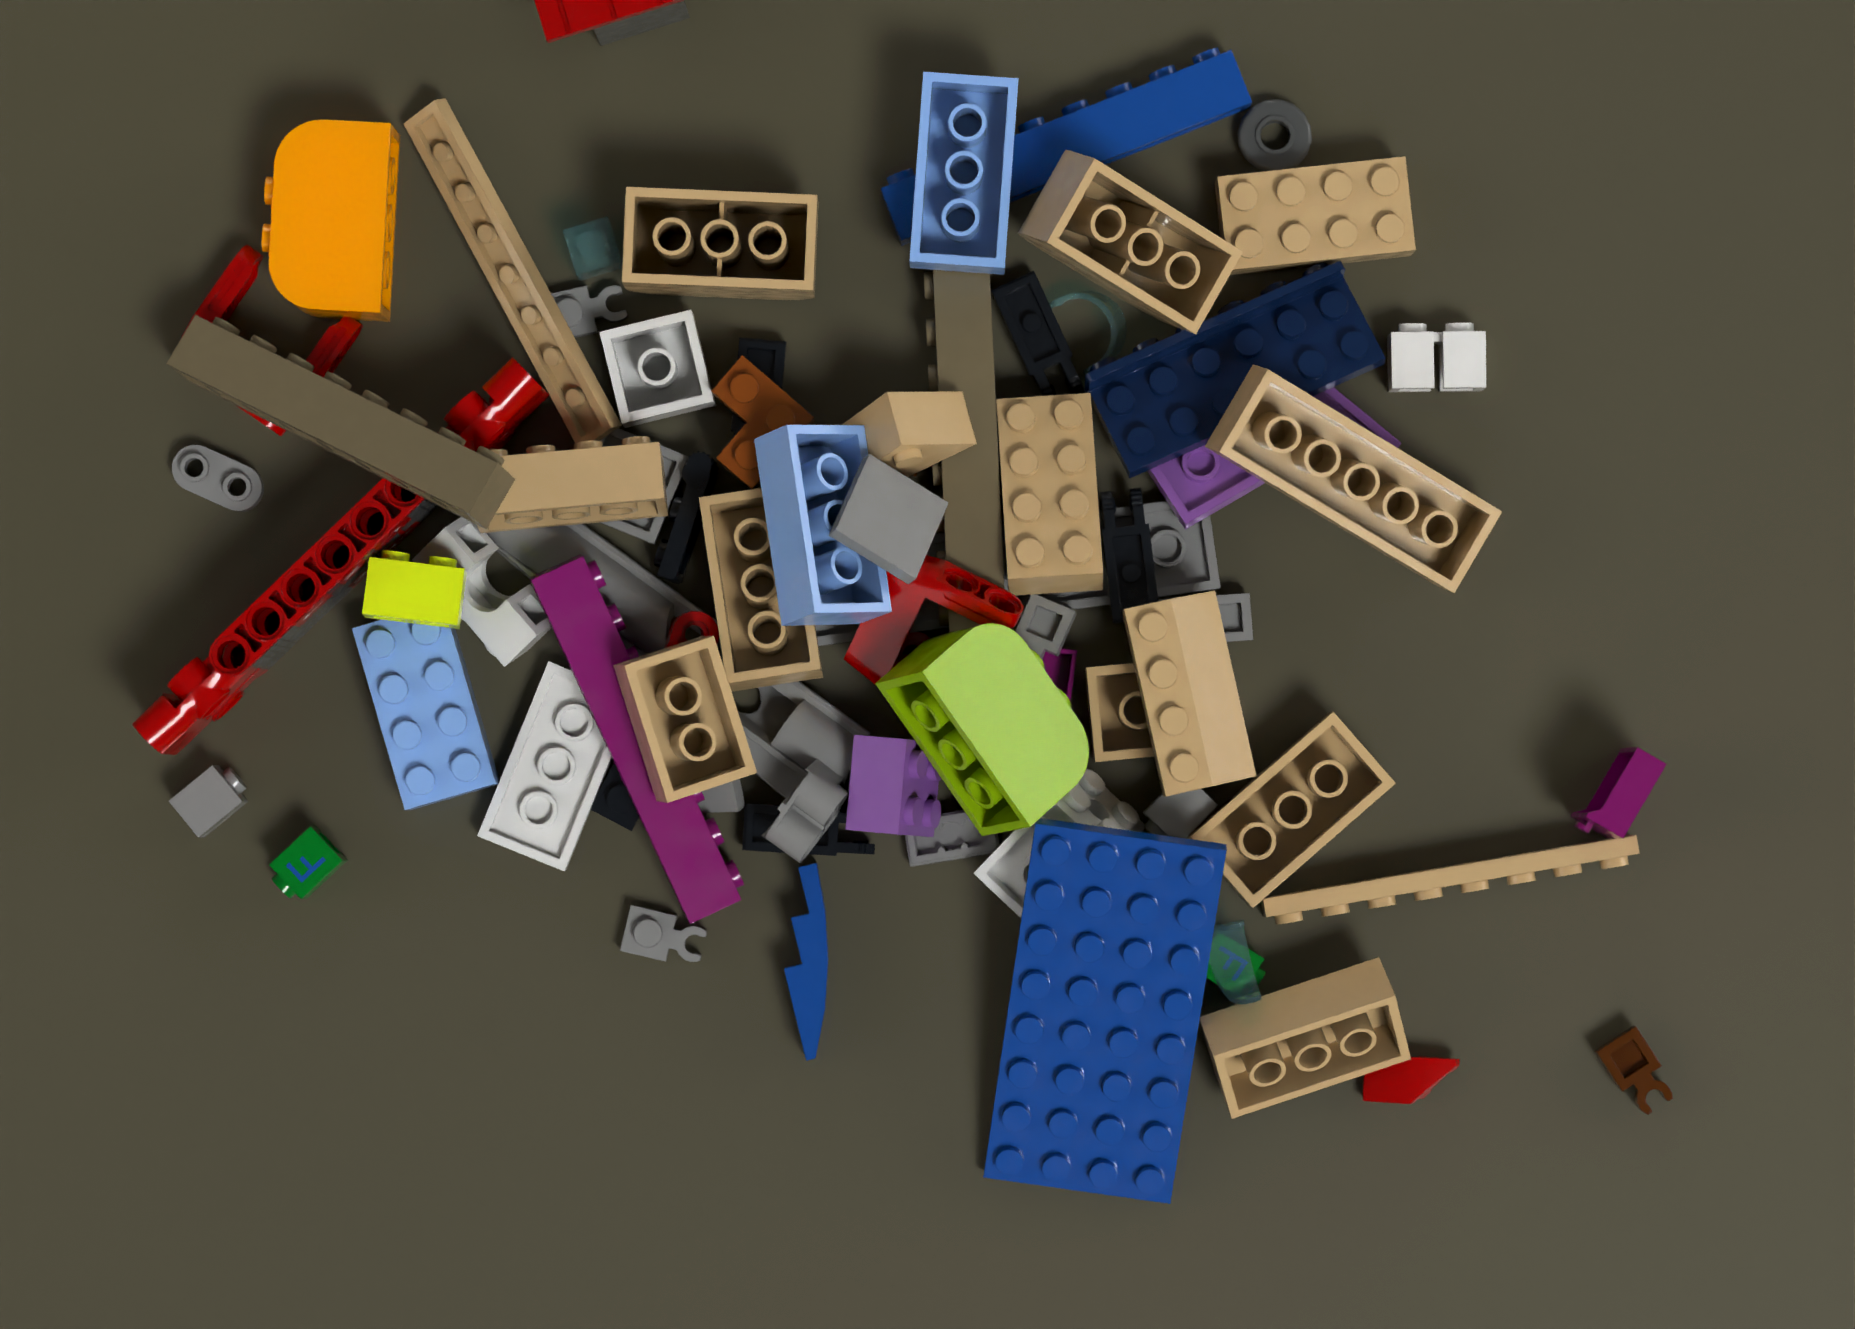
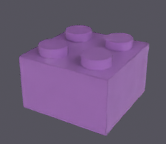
[845,735,942,837]

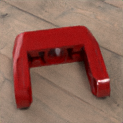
[180,244,363,437]
[843,555,1024,685]

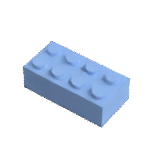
[909,71,1019,275]
[754,425,892,626]
[352,620,500,810]

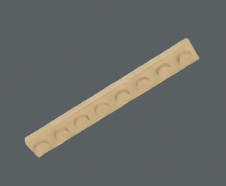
[403,98,622,443]
[1261,835,1640,925]

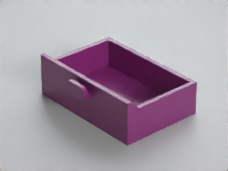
[1570,747,1667,839]

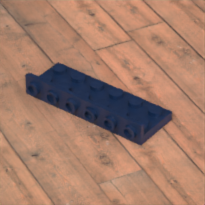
[1085,261,1386,479]

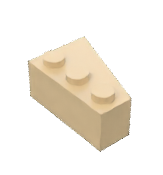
[842,391,977,477]

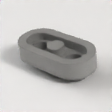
[172,445,264,512]

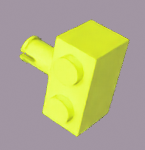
[362,550,467,629]

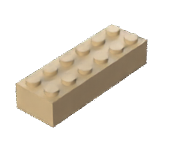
[1205,365,1502,593]

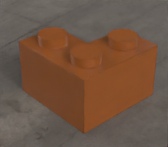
[711,355,815,489]

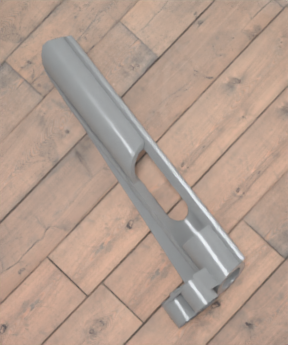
[487,524,870,863]

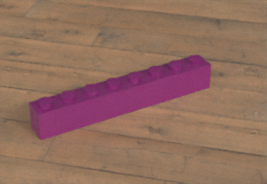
[529,554,744,924]

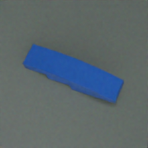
[784,862,829,1061]

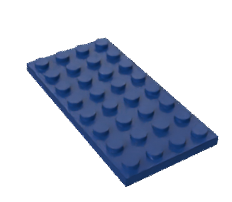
[983,818,1227,1204]

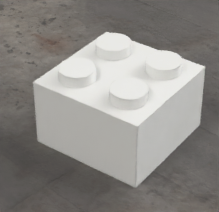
[599,309,716,428]

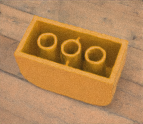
[261,119,401,322]

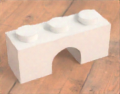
[412,517,552,667]

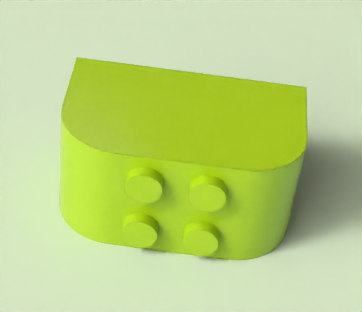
[875,623,1089,836]

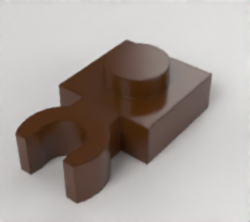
[1594,1026,1673,1115]

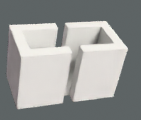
[1387,323,1486,392]

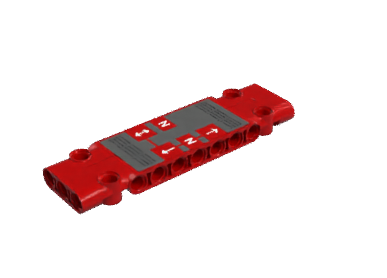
[132,357,550,755]

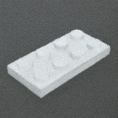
[477,661,612,871]

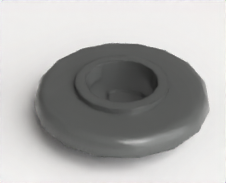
[1238,99,1312,171]

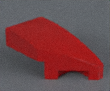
[1363,1056,1460,1104]

